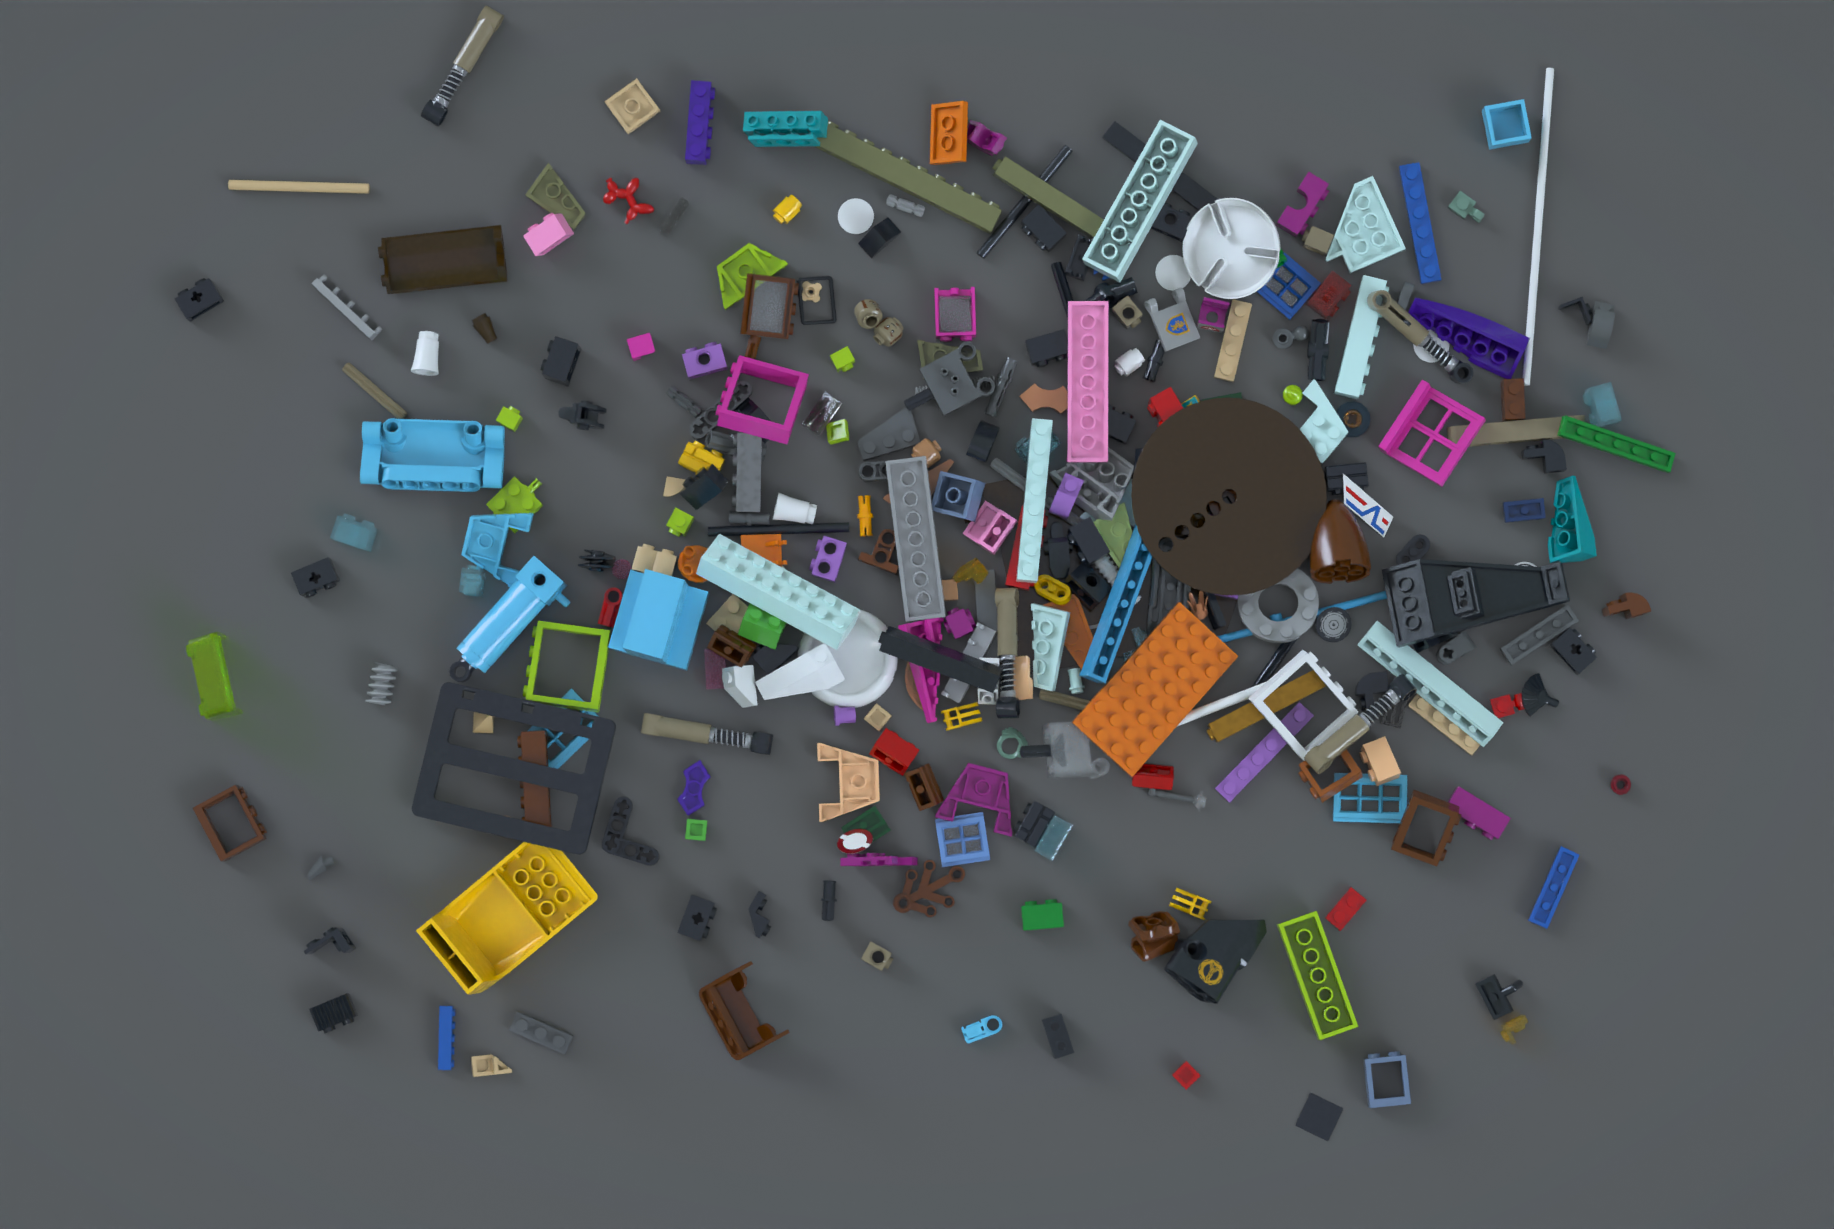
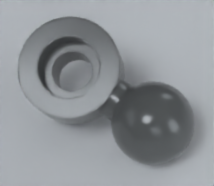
[1273,325,1310,349]

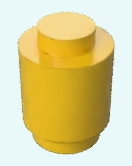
[773,195,802,224]

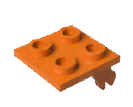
[741,534,787,567]

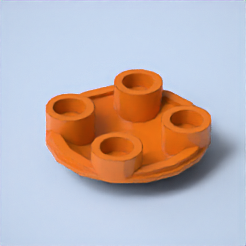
[678,545,708,583]

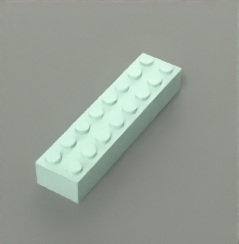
[1082,120,1198,283]
[696,534,860,650]

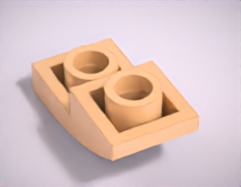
[1014,655,1033,700]

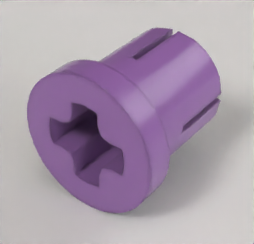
[834,706,856,726]

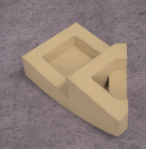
[471,1054,512,1077]

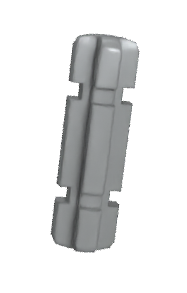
[886,194,925,217]

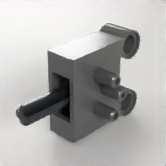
[904,342,995,416]

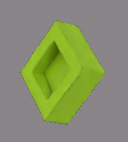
[826,419,849,445]

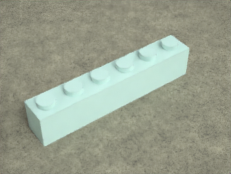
[1334,275,1389,399]

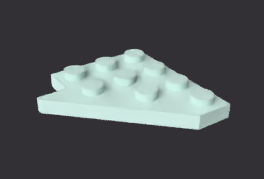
[1325,176,1406,274]

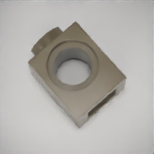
[1301,226,1334,256]
[1111,296,1143,329]
[861,942,893,971]

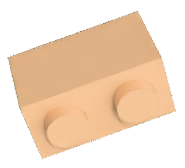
[1360,736,1401,786]

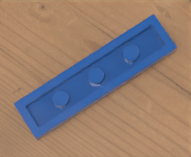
[1528,846,1579,929]

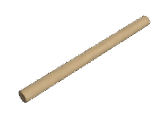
[228,180,370,194]

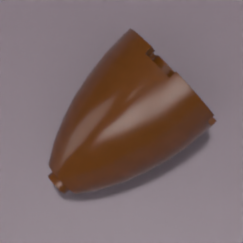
[1310,499,1371,584]

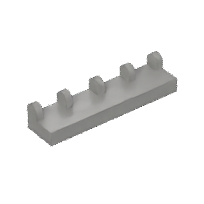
[311,274,382,341]
[941,622,997,704]

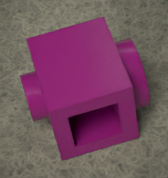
[943,607,976,640]

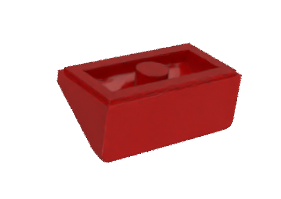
[1132,764,1174,790]

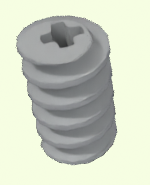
[365,662,398,705]

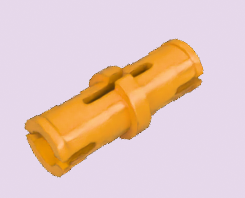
[857,495,873,537]

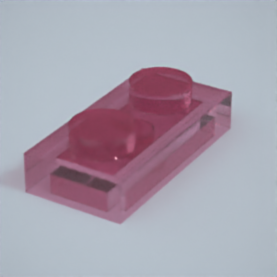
[704,649,726,690]

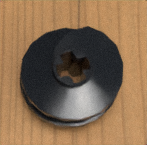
[578,549,615,572]

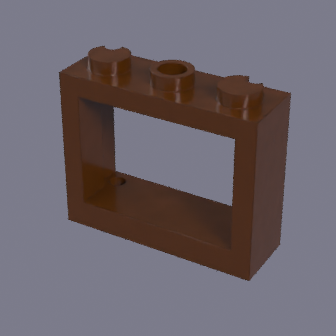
[193,785,267,862]
[1391,789,1462,866]

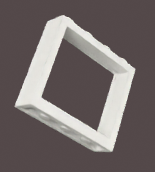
[1248,650,1358,761]

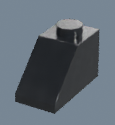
[752,644,799,675]

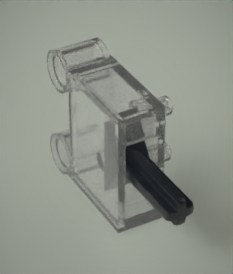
[1019,722,1110,779]

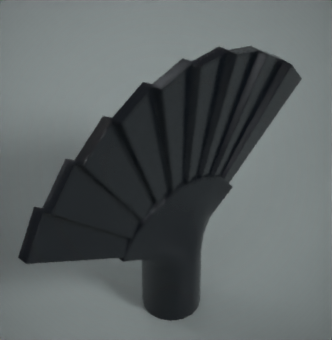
[1521,673,1559,716]

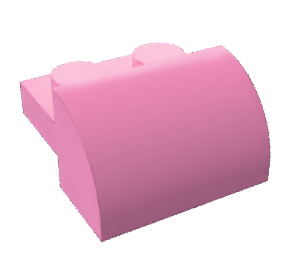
[963,500,1018,555]

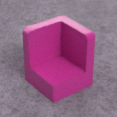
[627,333,655,361]

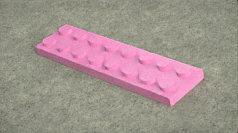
[1067,301,1109,463]

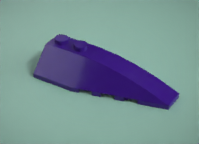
[1408,298,1530,379]

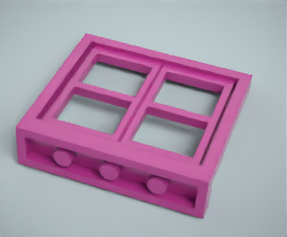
[1378,380,1486,487]

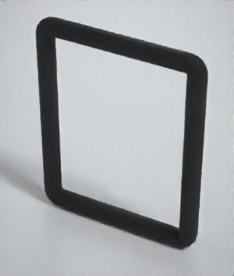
[797,276,837,325]

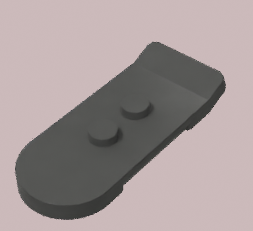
[1147,537,1191,635]

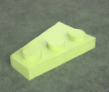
[1093,502,1132,568]

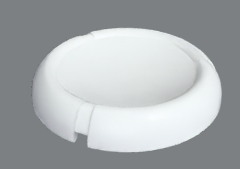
[1182,198,1280,299]
[797,610,898,708]

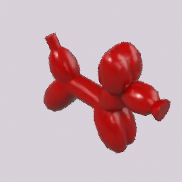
[603,178,654,225]

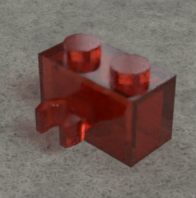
[1307,271,1351,319]

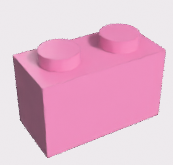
[523,213,574,256]

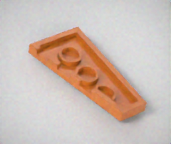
[1044,594,1093,670]

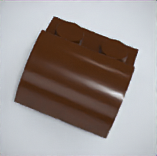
[1602,592,1651,619]

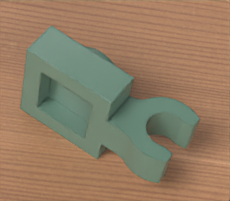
[1448,191,1485,223]

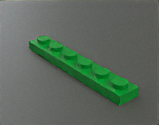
[1557,415,1676,473]

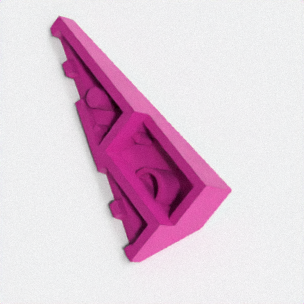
[898,617,944,723]

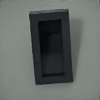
[858,217,901,259]

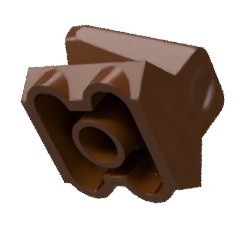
[1128,911,1180,962]

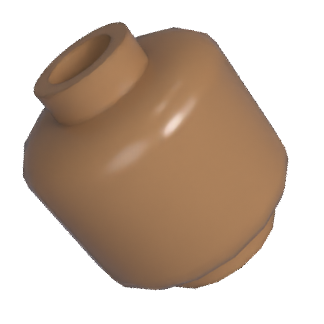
[911,438,942,468]

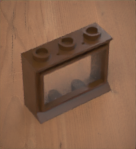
[740,273,799,339]

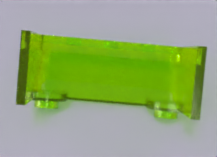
[186,632,243,721]

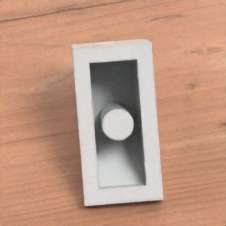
[722,665,758,708]

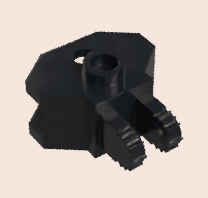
[559,401,607,431]

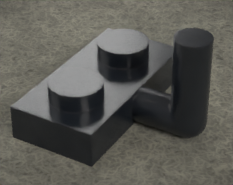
[1475,974,1523,1020]

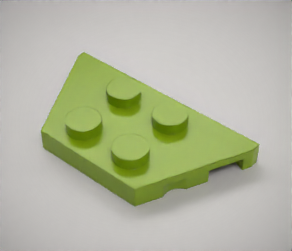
[717,243,788,310]

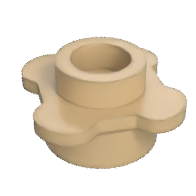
[802,281,822,303]

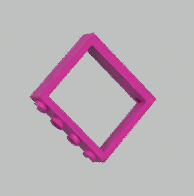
[715,355,809,444]

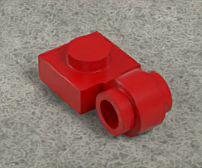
[1489,693,1524,718]

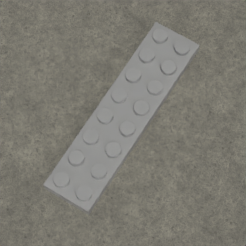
[885,456,946,622]

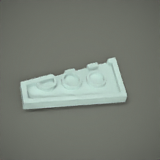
[1031,603,1070,691]

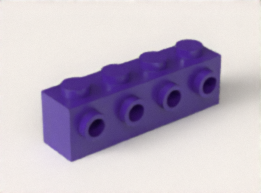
[685,80,715,165]

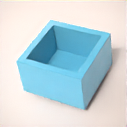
[1482,99,1532,150]

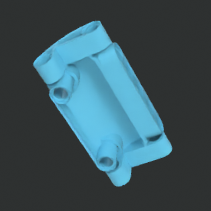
[360,418,505,492]

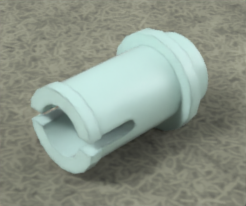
[1068,668,1085,694]

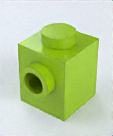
[666,507,694,537]

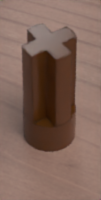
[744,335,761,359]

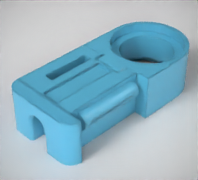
[961,1015,1002,1043]

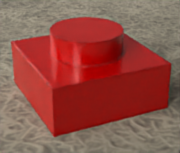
[1172,1061,1201,1090]

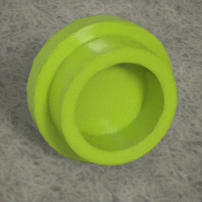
[1283,385,1303,405]

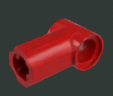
[598,587,623,628]

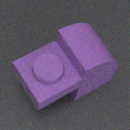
[1049,473,1084,520]

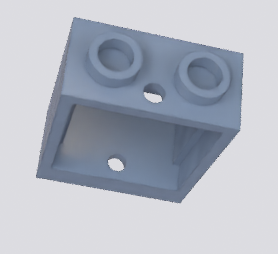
[1363,1051,1411,1108]

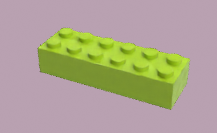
[1277,911,1358,1040]

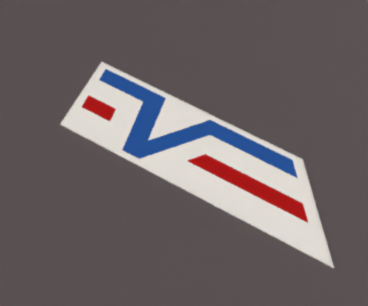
[1343,474,1393,537]

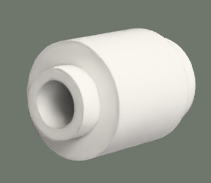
[1114,348,1145,377]

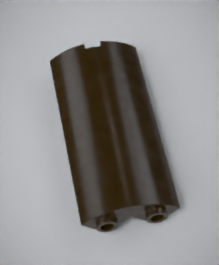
[378,225,507,294]

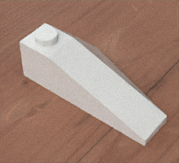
[755,643,845,700]

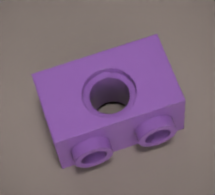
[682,342,728,380]

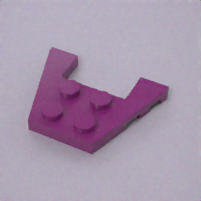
[935,763,1012,837]
[840,853,918,867]

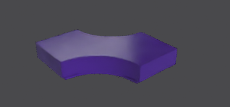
[677,760,711,816]

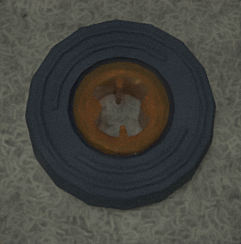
[1336,401,1371,438]

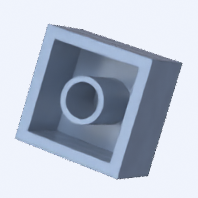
[932,471,985,522]

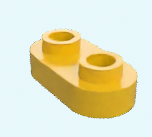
[1034,575,1071,605]

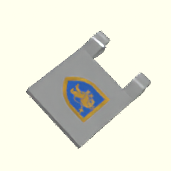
[1144,288,1200,352]

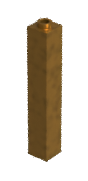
[1206,670,1325,743]

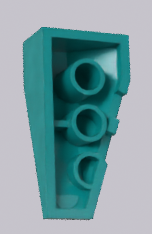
[1548,476,1597,563]

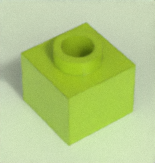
[830,346,856,372]
[496,406,523,432]

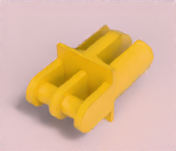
[941,702,982,731]
[1169,887,1212,920]

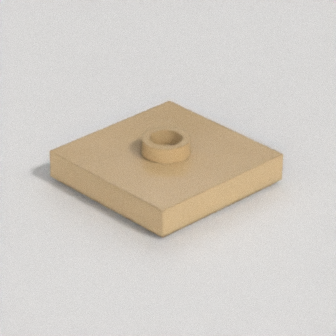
[604,78,661,135]

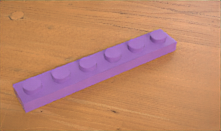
[1215,702,1314,803]

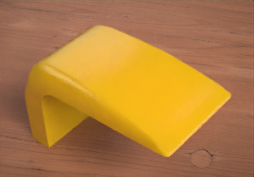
[416,842,598,995]

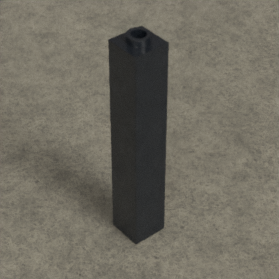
[878,626,1003,693]

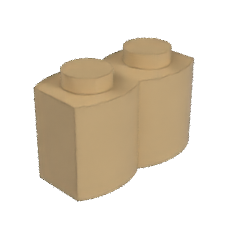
[632,544,677,576]

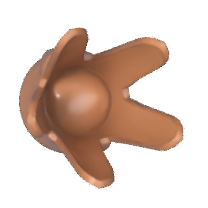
[1187,591,1208,620]

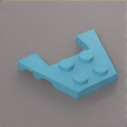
[461,513,534,587]

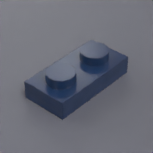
[1503,498,1546,523]

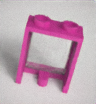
[934,287,976,342]

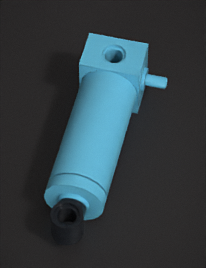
[449,556,571,682]

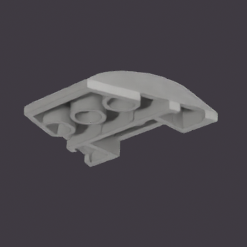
[1050,447,1134,521]

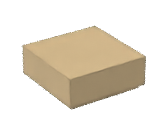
[864,703,892,731]

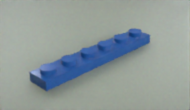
[1399,162,1442,284]

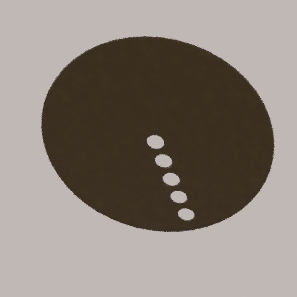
[1131,398,1327,595]

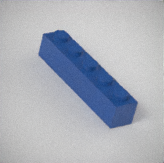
[438,1006,456,1070]

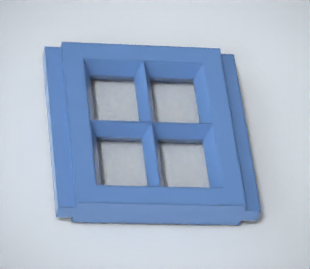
[935,812,990,867]

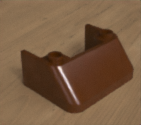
[699,961,790,1060]

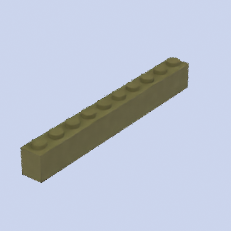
[813,121,1002,235]

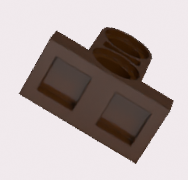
[858,529,899,575]

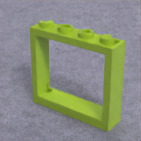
[523,621,611,713]

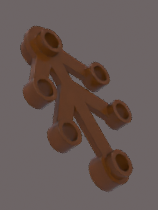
[893,860,965,917]

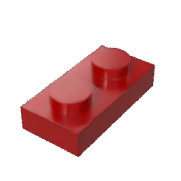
[1325,887,1367,931]

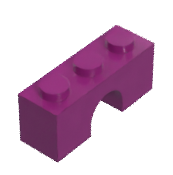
[1276,171,1329,238]

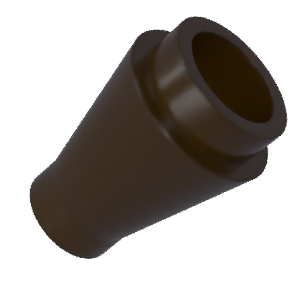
[471,313,497,344]

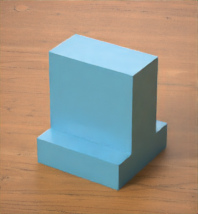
[608,569,709,671]

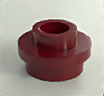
[1610,774,1631,795]

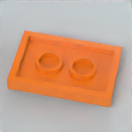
[930,101,968,165]

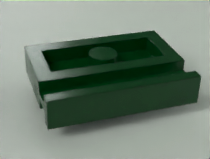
[841,806,891,842]

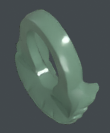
[997,727,1028,759]

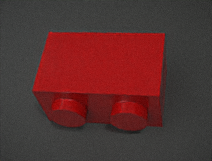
[869,728,919,776]

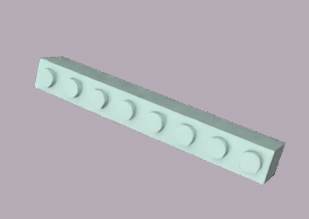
[1016,418,1053,583]
[1357,621,1503,747]

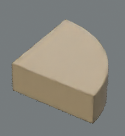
[663,476,685,497]

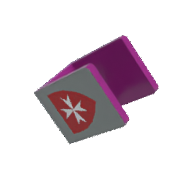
[1197,297,1230,333]

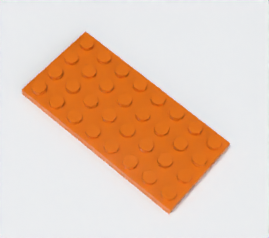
[1071,602,1238,777]

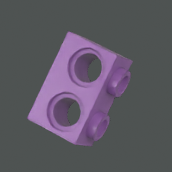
[809,536,847,583]

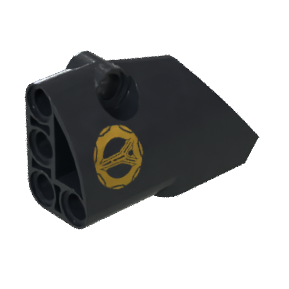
[1164,919,1267,1004]

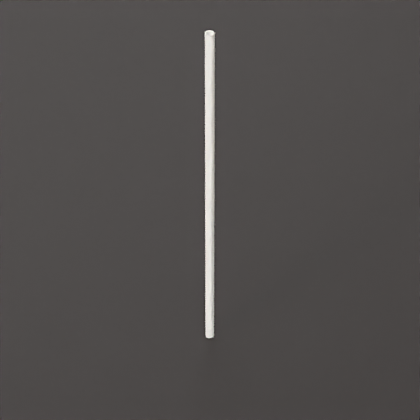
[1522,68,1554,386]

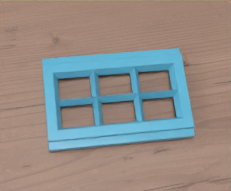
[528,688,599,769]
[1333,773,1407,823]

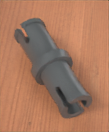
[729,511,770,526]

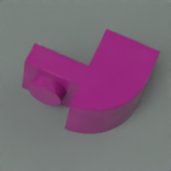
[967,120,1007,156]

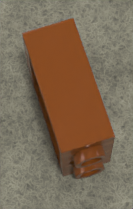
[1298,749,1363,803]

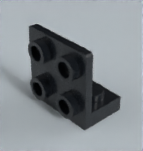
[304,927,356,955]

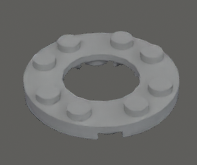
[1238,568,1319,643]

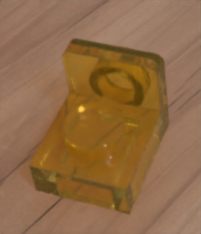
[952,558,988,584]
[1500,1014,1528,1044]

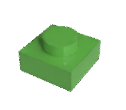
[685,819,708,841]

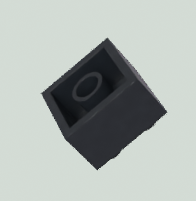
[540,336,581,387]

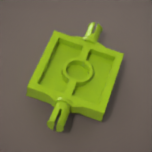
[486,476,543,533]

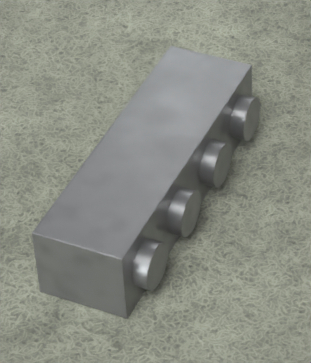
[732,431,762,512]

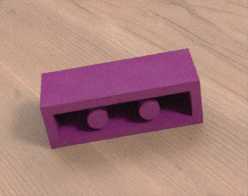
[1448,786,1511,841]

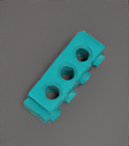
[743,111,828,147]

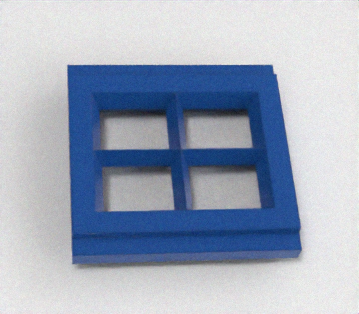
[1256,252,1321,320]

